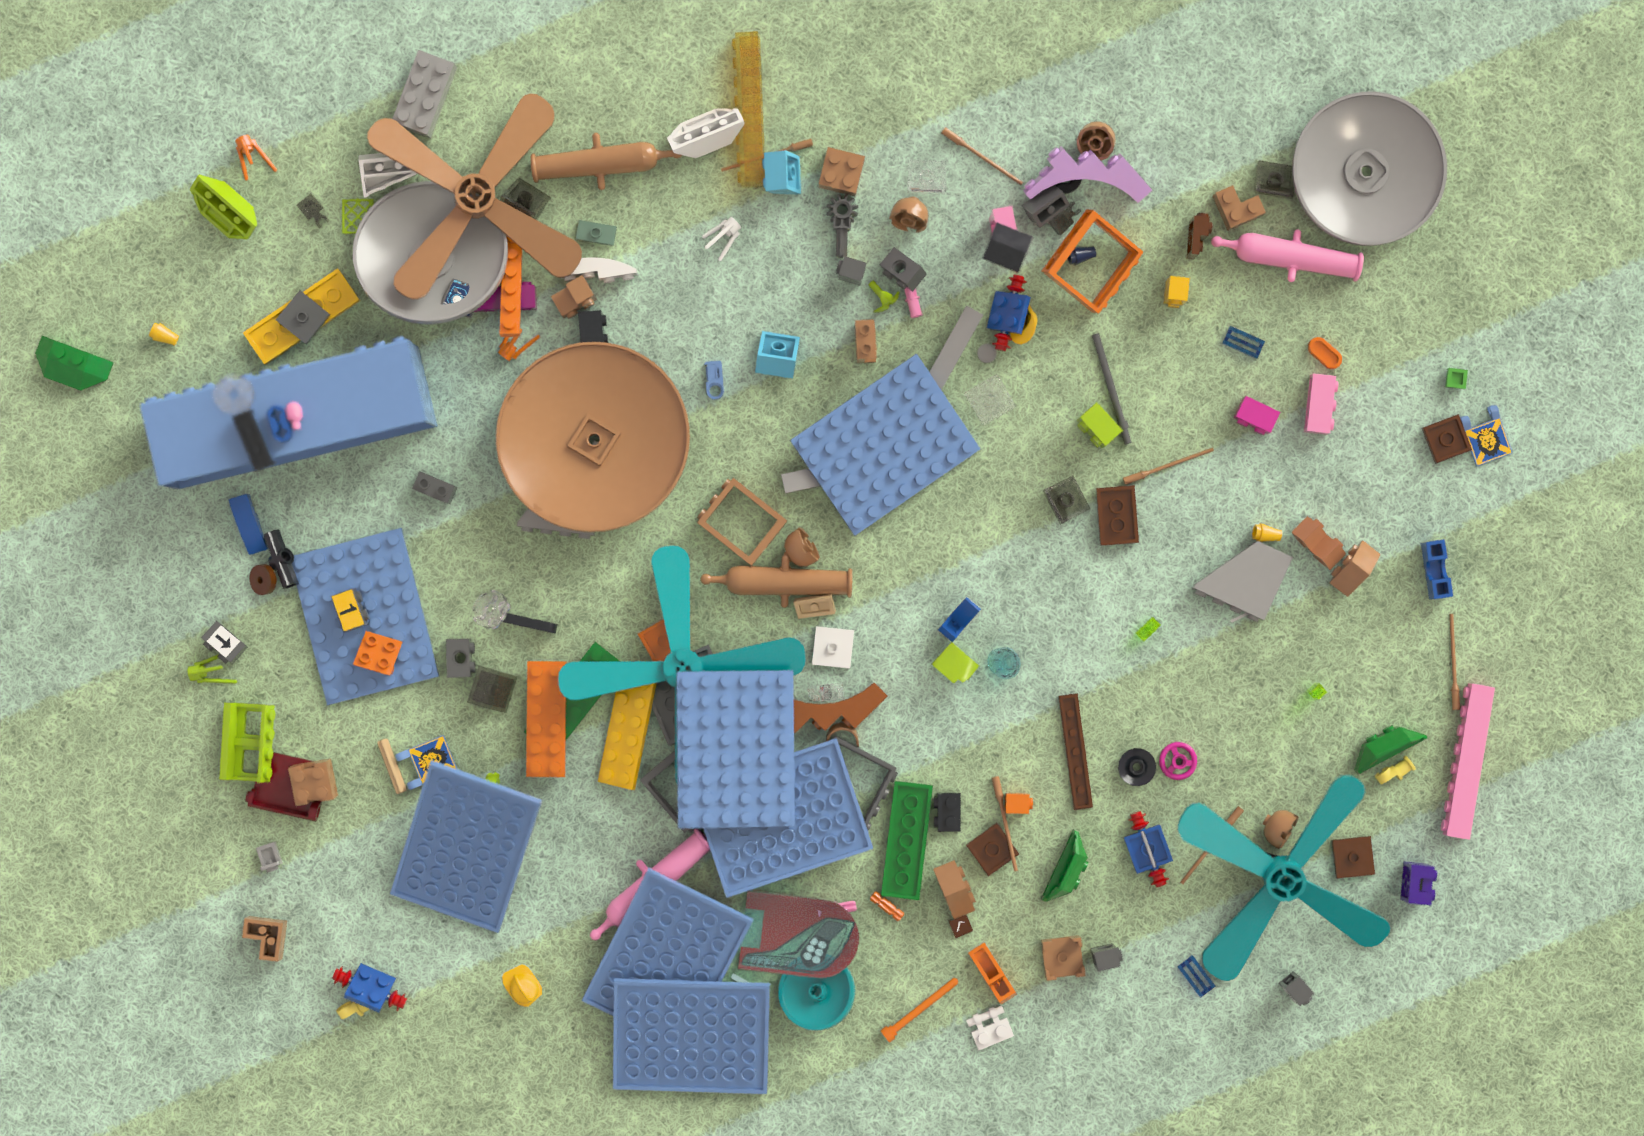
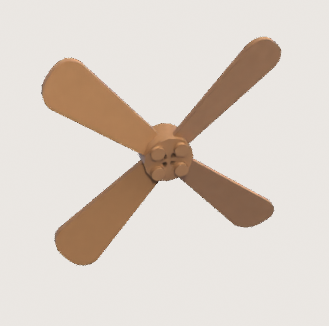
[367,93,582,299]

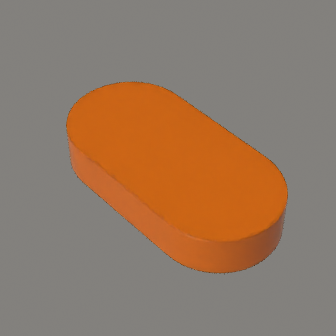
[1308,337,1342,369]

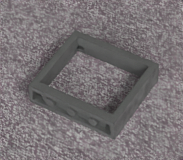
[834,736,898,830]
[640,751,695,833]

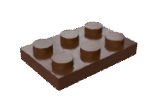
[1096,485,1139,546]

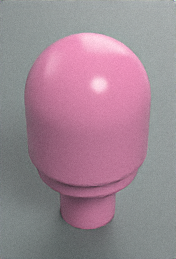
[285,402,303,430]

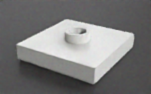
[812,626,854,668]

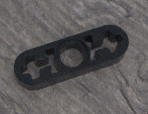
[501,612,558,634]

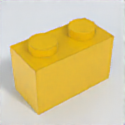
[1163,276,1190,308]

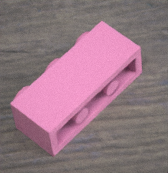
[1304,374,1338,435]

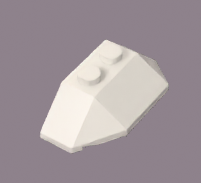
[667,108,745,158]

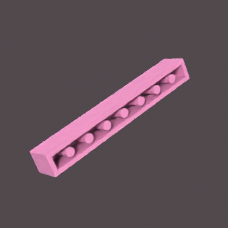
[1441,683,1495,840]

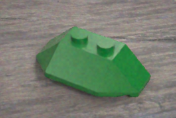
[35,336,114,391]
[1354,725,1427,774]
[1041,829,1089,902]

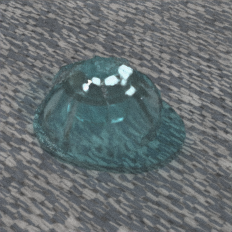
[987,647,1022,679]

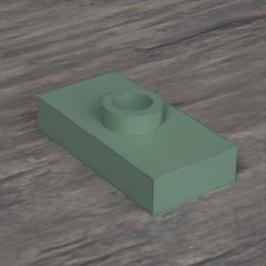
[576,220,617,246]

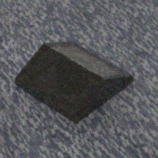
[1254,160,1294,199]
[1043,475,1090,525]

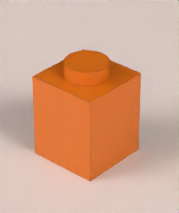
[1005,793,1033,814]

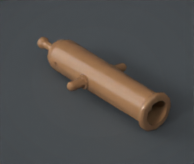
[531,132,682,190]
[700,555,852,608]

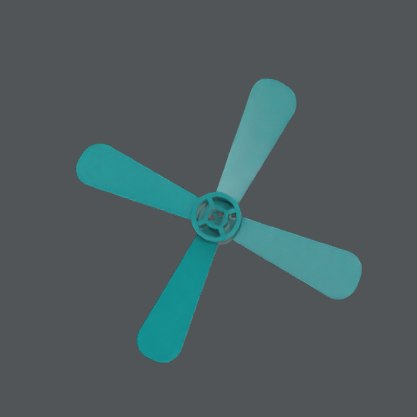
[558,546,806,784]
[1178,775,1390,981]

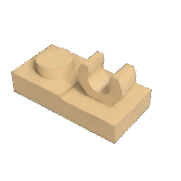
[794,594,836,619]

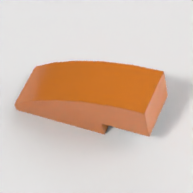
[968,943,1017,1005]

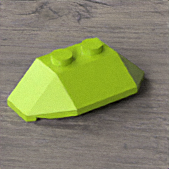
[190,175,257,240]

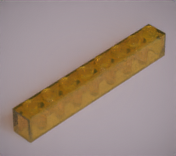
[732,31,765,188]

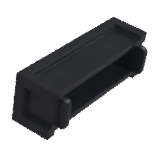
[232,409,276,472]

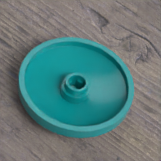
[778,954,855,1031]

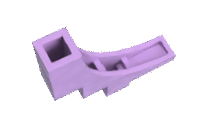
[1023,146,1152,203]

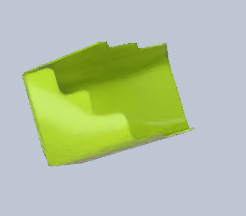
[931,642,979,683]

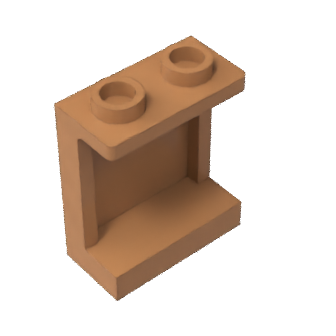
[855,319,877,364]

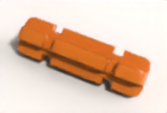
[870,891,904,921]

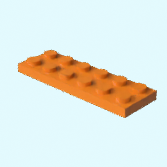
[526,661,567,777]

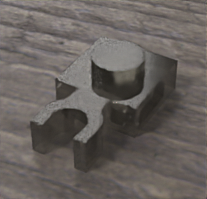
[297,193,330,229]
[1048,201,1081,235]

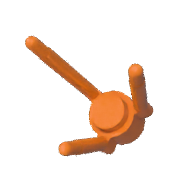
[235,135,277,181]
[498,329,540,361]

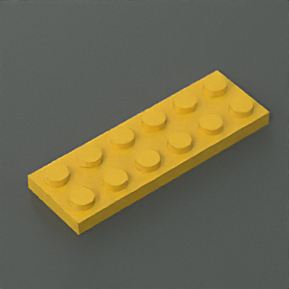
[243,268,361,365]
[597,683,657,790]

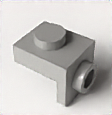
[256,841,283,873]

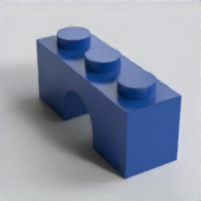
[1421,539,1454,600]

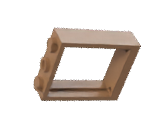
[697,478,787,566]

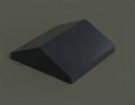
[982,222,1033,273]

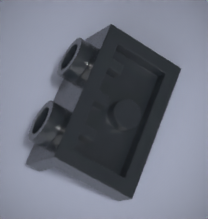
[934,793,961,832]

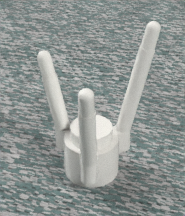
[702,217,741,261]

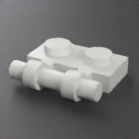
[966,1005,1014,1050]

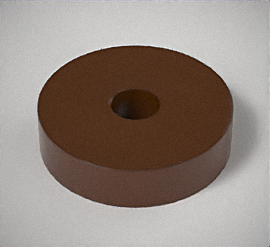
[249,564,277,595]

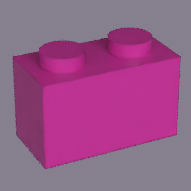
[1234,396,1281,435]

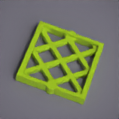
[342,198,374,234]

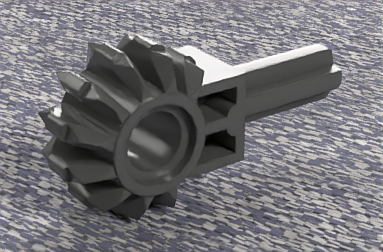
[826,194,858,258]

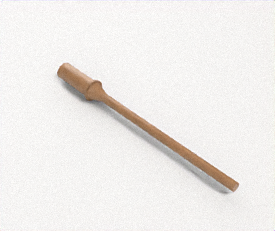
[941,127,1023,185]
[721,138,813,171]
[1123,447,1214,485]
[1449,614,1460,710]
[992,776,1018,872]
[1180,806,1244,884]

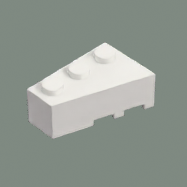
[359,153,417,198]

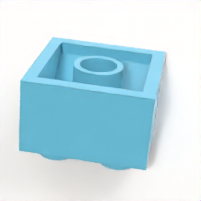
[762,150,801,194]
[755,331,800,379]

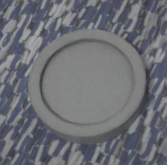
[977,344,997,363]

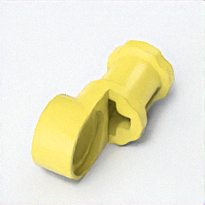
[1375,756,1416,784]
[336,1001,369,1019]

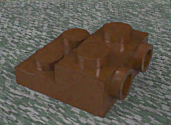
[1186,213,1212,260]

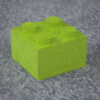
[1076,402,1123,448]

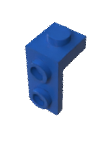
[938,597,981,642]

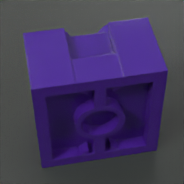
[1400,861,1437,906]

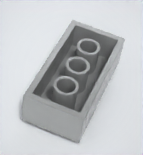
[393,50,457,139]

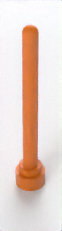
[880,978,958,1043]

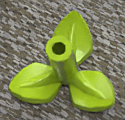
[868,280,900,313]

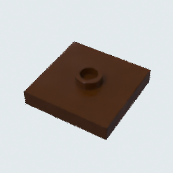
[1422,414,1472,464]
[966,822,1019,877]
[1332,836,1375,879]

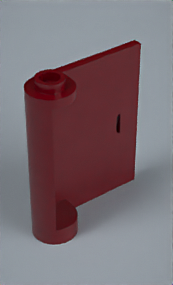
[245,752,322,822]

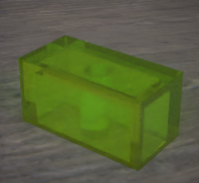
[1135,617,1161,642]
[1307,683,1327,700]

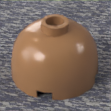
[1077,121,1116,161]
[889,197,929,232]
[784,528,820,567]
[1263,810,1299,849]

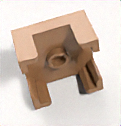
[1041,935,1086,981]

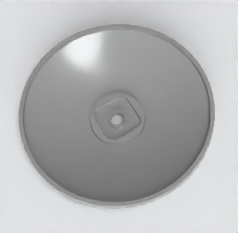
[1292,92,1447,246]
[353,181,508,324]

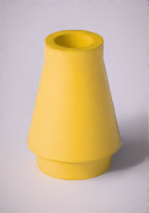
[149,323,179,346]
[1252,523,1282,542]

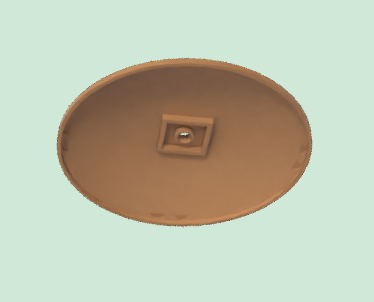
[496,342,690,532]

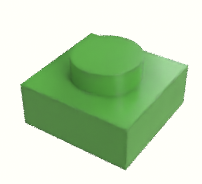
[1445,368,1468,390]

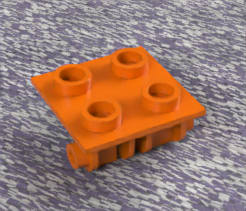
[353,631,403,676]

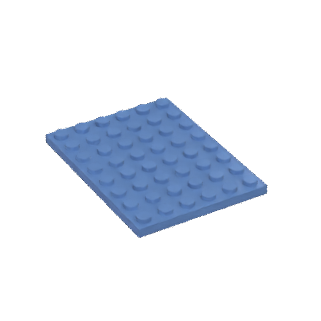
[790,354,980,536]
[292,528,439,705]
[676,670,795,828]
[703,738,873,898]
[390,761,542,933]
[582,868,753,1016]
[613,978,770,1094]

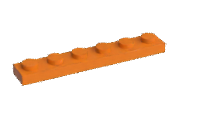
[500,235,523,337]

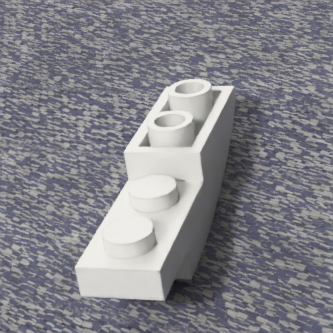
[561,258,638,283]

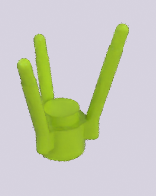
[187,654,237,684]

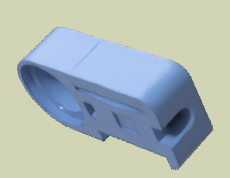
[704,361,724,400]

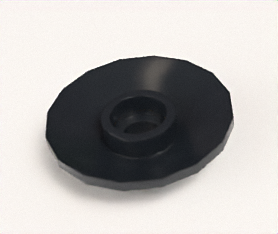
[1118,748,1156,786]

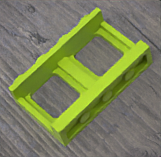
[219,702,276,783]

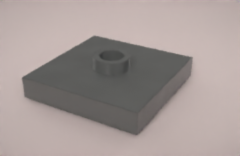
[276,290,330,345]

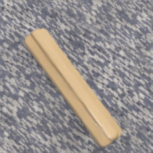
[377,739,407,794]

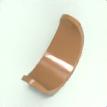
[826,722,859,747]

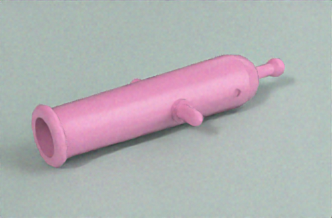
[1211,229,1364,282]
[590,828,711,940]

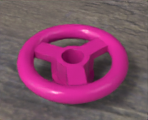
[1159,742,1197,780]

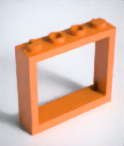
[1042,209,1143,314]

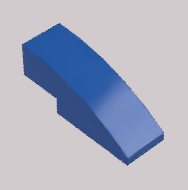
[228,494,268,555]

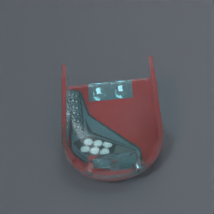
[739,889,859,978]

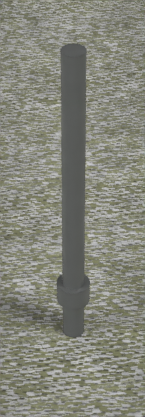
[1092,333,1132,445]

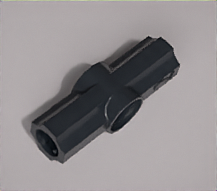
[264,529,299,589]

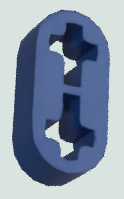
[267,405,293,442]

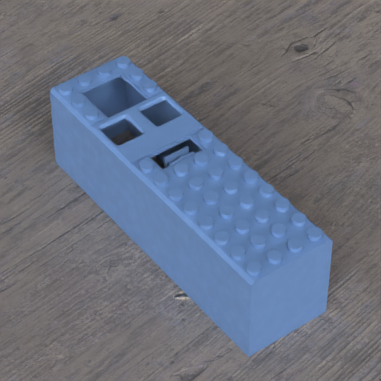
[140,337,438,490]

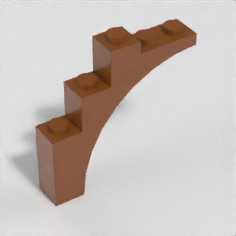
[794,683,888,733]

